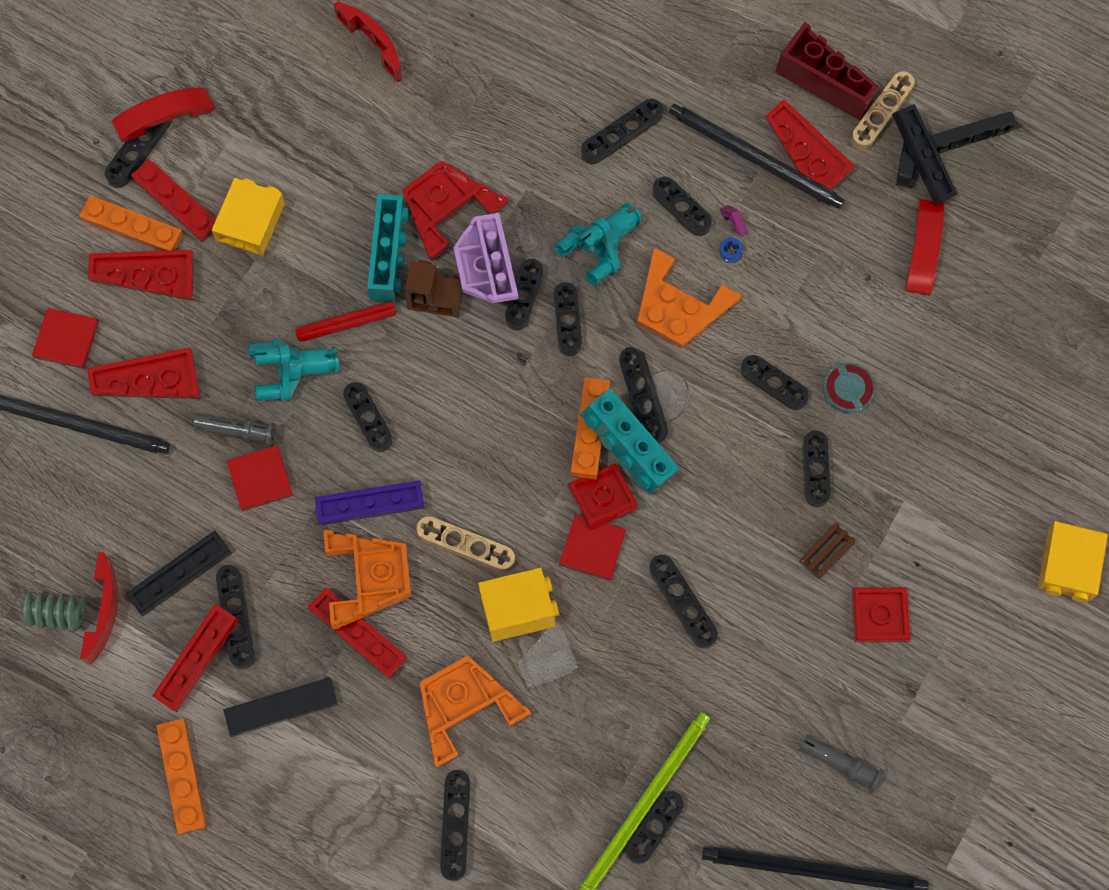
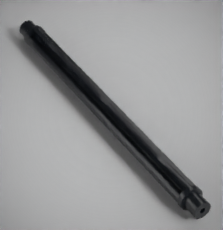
[669,103,845,210]
[0,395,170,454]
[702,847,929,890]

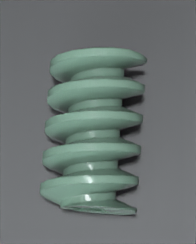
[23,592,86,632]

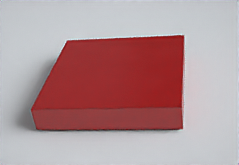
[32,308,99,369]
[227,445,293,511]
[568,463,638,530]
[559,514,626,581]
[852,587,911,643]

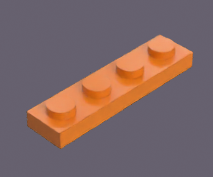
[79,195,183,251]
[570,377,610,480]
[156,718,207,835]

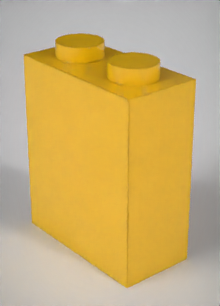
[212,178,285,256]
[1038,521,1108,603]
[478,568,559,642]

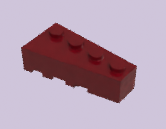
[775,22,878,120]

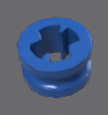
[720,238,743,263]

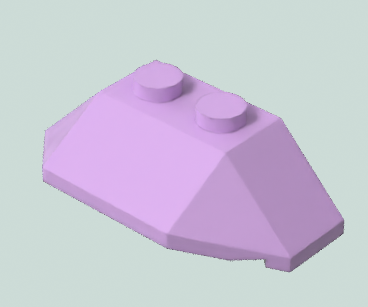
[453,213,519,303]

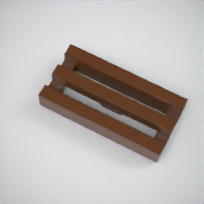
[799,522,856,579]

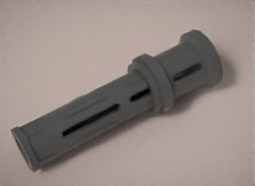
[194,413,276,447]
[799,735,884,793]

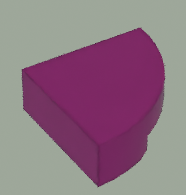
[720,205,748,236]

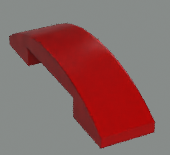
[333,1,402,82]
[111,88,215,142]
[905,198,944,296]
[80,552,118,664]

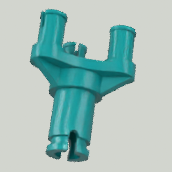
[554,202,642,286]
[248,338,339,402]

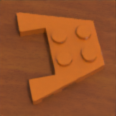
[637,248,742,349]
[323,530,411,630]
[420,655,531,769]

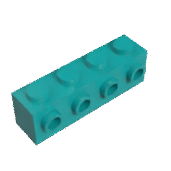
[367,194,409,302]
[580,388,680,495]

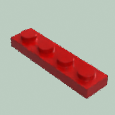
[131,159,216,243]
[308,588,407,679]
[152,604,240,712]

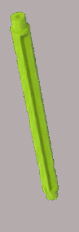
[579,712,710,890]

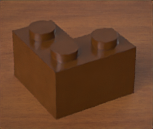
[405,260,463,318]

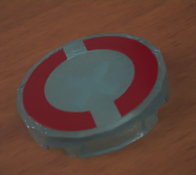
[823,362,876,414]

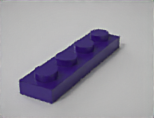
[314,480,425,525]

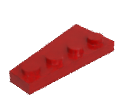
[766,99,855,202]
[88,250,194,301]
[87,347,201,399]

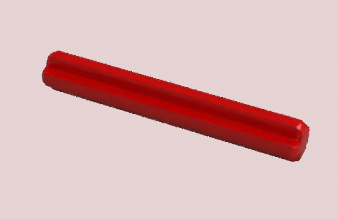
[295,301,396,342]

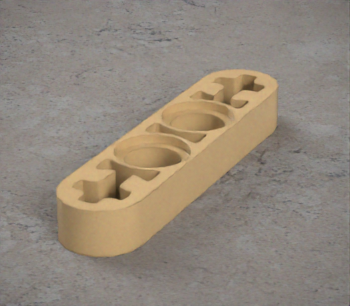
[851,71,915,151]
[416,516,515,572]

